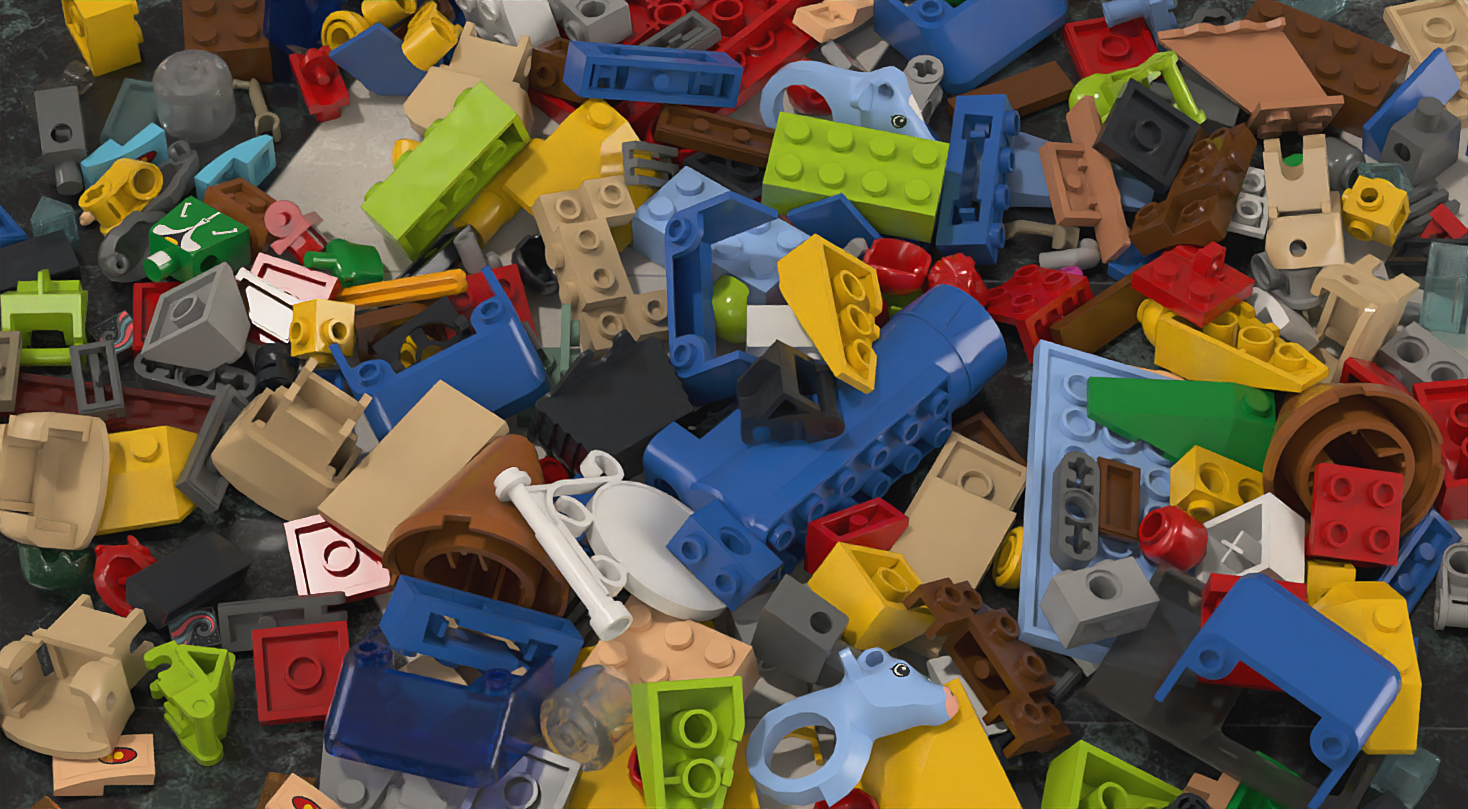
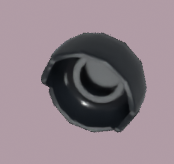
[511,232,559,296]

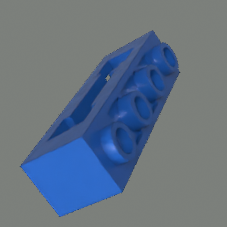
[563,41,744,108]
[936,94,1020,265]
[379,575,584,691]

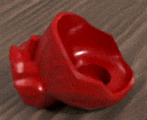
[920,253,988,307]

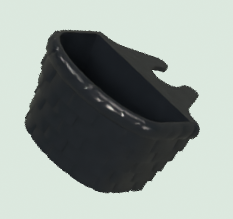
[527,329,695,481]

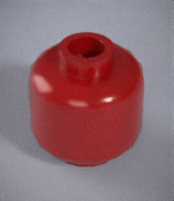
[1138,505,1208,574]

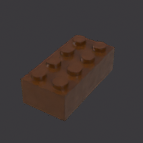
[182,0,273,89]
[1242,0,1411,138]

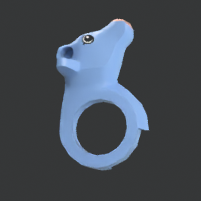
[760,60,936,141]
[745,647,958,807]

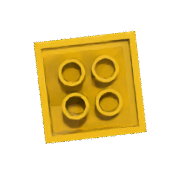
[502,98,661,253]
[854,678,1023,809]

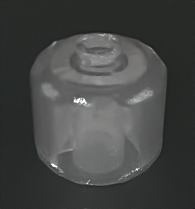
[152,49,237,143]
[539,664,635,772]

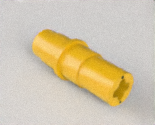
[454,138,544,249]

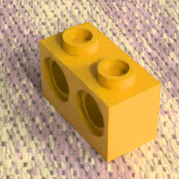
[1170,445,1264,523]

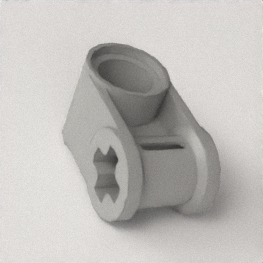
[903,55,944,124]
[1251,242,1323,310]
[1434,542,1468,630]

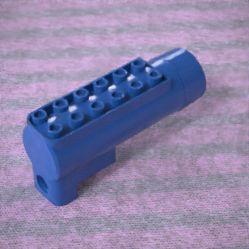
[643,284,1007,583]

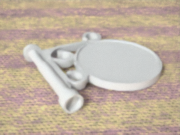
[494,450,727,642]

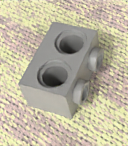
[547,0,633,44]
[1376,321,1468,397]

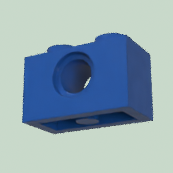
[665,498,784,612]

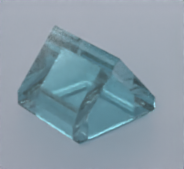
[30,196,79,242]

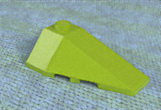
[631,676,745,809]

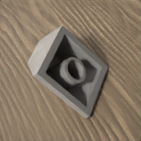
[141,262,251,371]

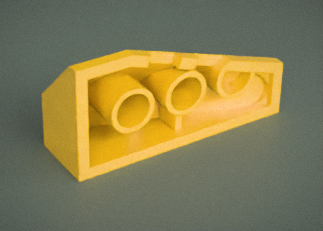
[777,234,883,394]
[1154,301,1329,393]

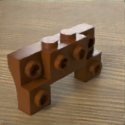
[1129,123,1258,257]
[903,577,1072,759]

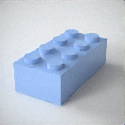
[632,166,811,305]

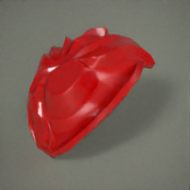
[93,535,157,618]

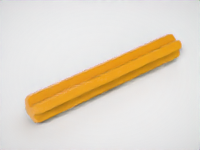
[334,269,468,311]

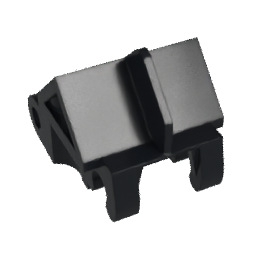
[736,339,845,444]

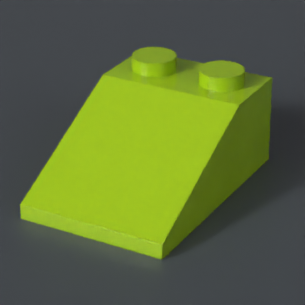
[1041,740,1183,809]

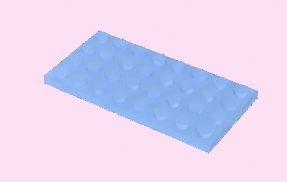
[1018,339,1201,691]

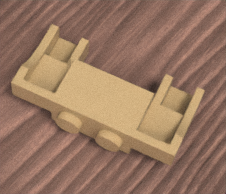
[531,175,669,361]

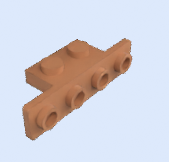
[1038,95,1131,263]

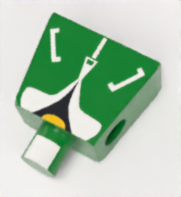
[143,196,251,283]

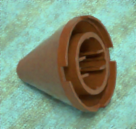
[1263,383,1445,539]
[382,434,571,618]

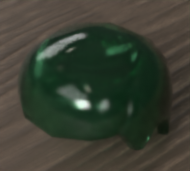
[18,542,92,592]

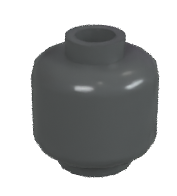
[1325,137,1368,198]

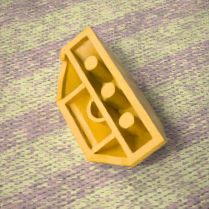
[94,426,198,536]
[1312,581,1422,754]

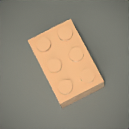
[581,595,761,716]

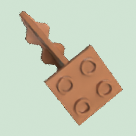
[1157,17,1344,139]

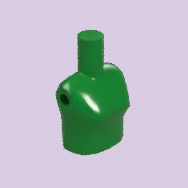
[304,238,384,288]

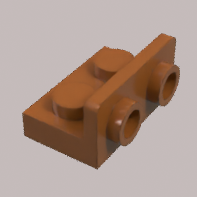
[203,177,280,262]

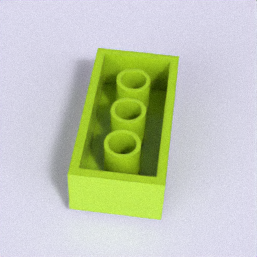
[360,81,531,262]
[761,111,950,243]

